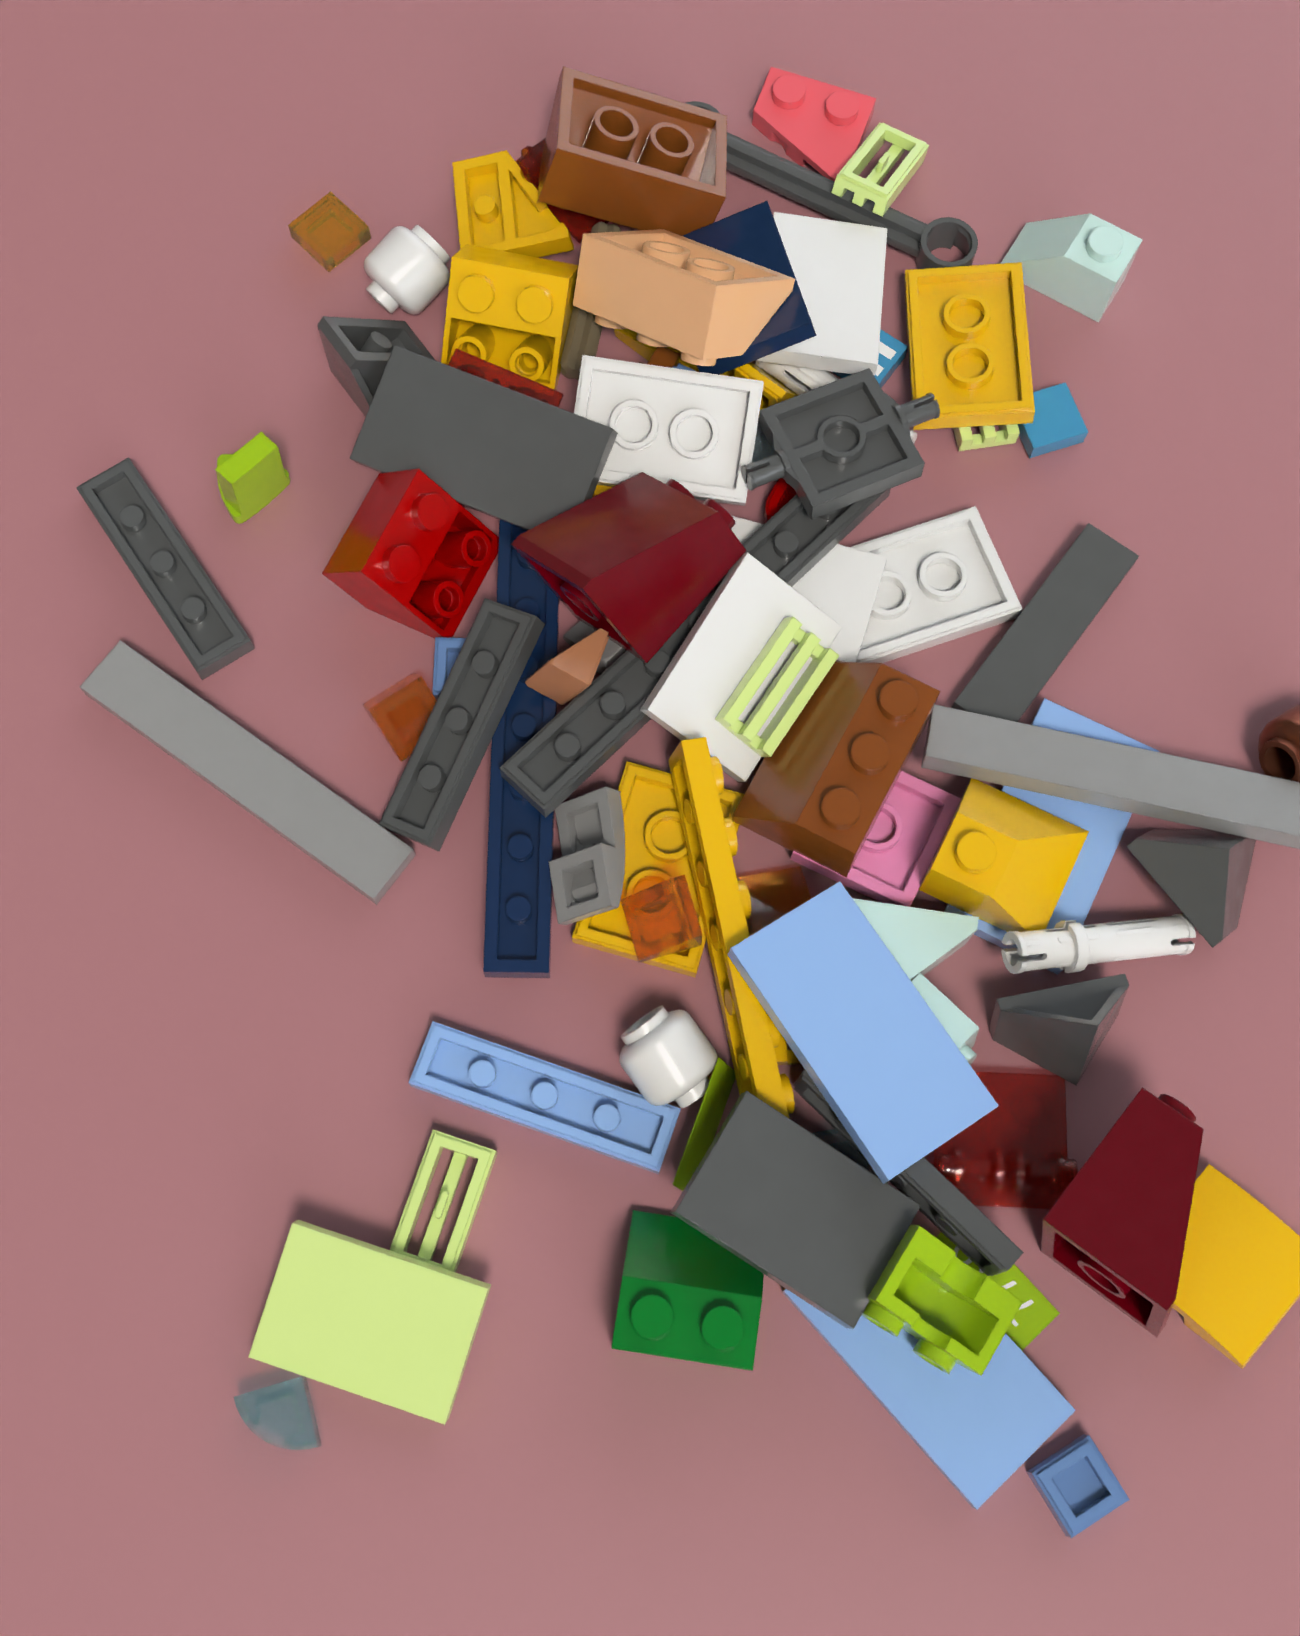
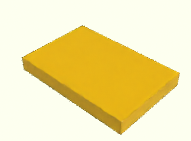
[904,262,1035,430]
[572,761,744,978]

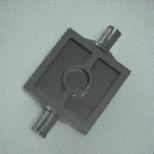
[741,368,940,520]

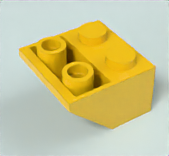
[441,244,578,397]

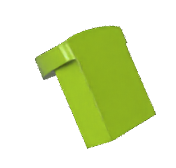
[215,432,290,524]

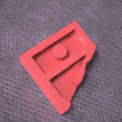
[752,67,876,182]

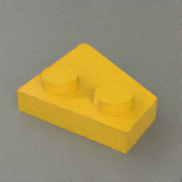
[452,150,574,258]

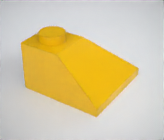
[919,778,1089,932]

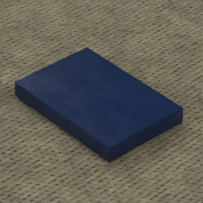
[683,201,816,375]

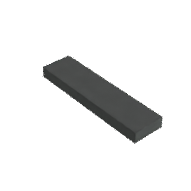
[76,457,255,680]
[951,523,1139,722]
[379,598,545,851]
[793,1070,1024,1276]

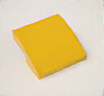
[1172,1164,1300,1369]

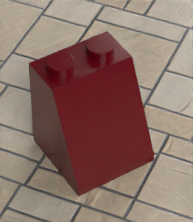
[511,472,746,663]
[1041,1087,1204,1338]

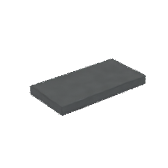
[350,345,618,531]

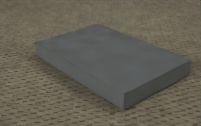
[670,1091,921,1329]

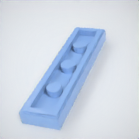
[409,1021,681,1174]

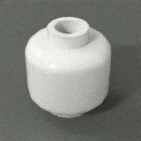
[364,225,451,315]
[619,1005,718,1108]

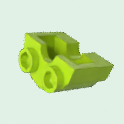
[862,1225,1023,1376]

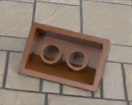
[538,66,727,236]
[732,662,940,877]

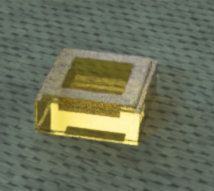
[288,191,371,272]

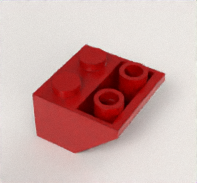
[322,469,499,639]

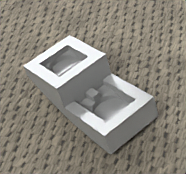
[549,787,625,925]

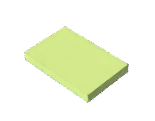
[248,1220,491,1425]

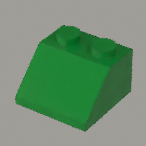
[612,1210,764,1371]

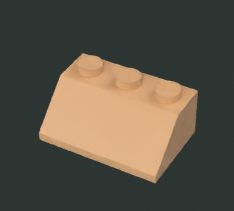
[573,229,795,366]

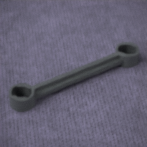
[687,101,978,269]

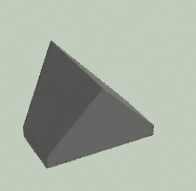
[317,316,435,417]
[1127,829,1256,948]
[989,974,1129,1086]

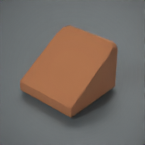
[525,628,609,705]

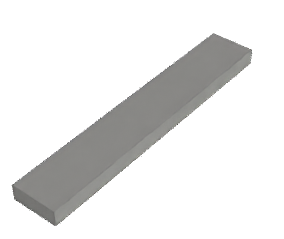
[80,640,415,905]
[921,705,1300,849]

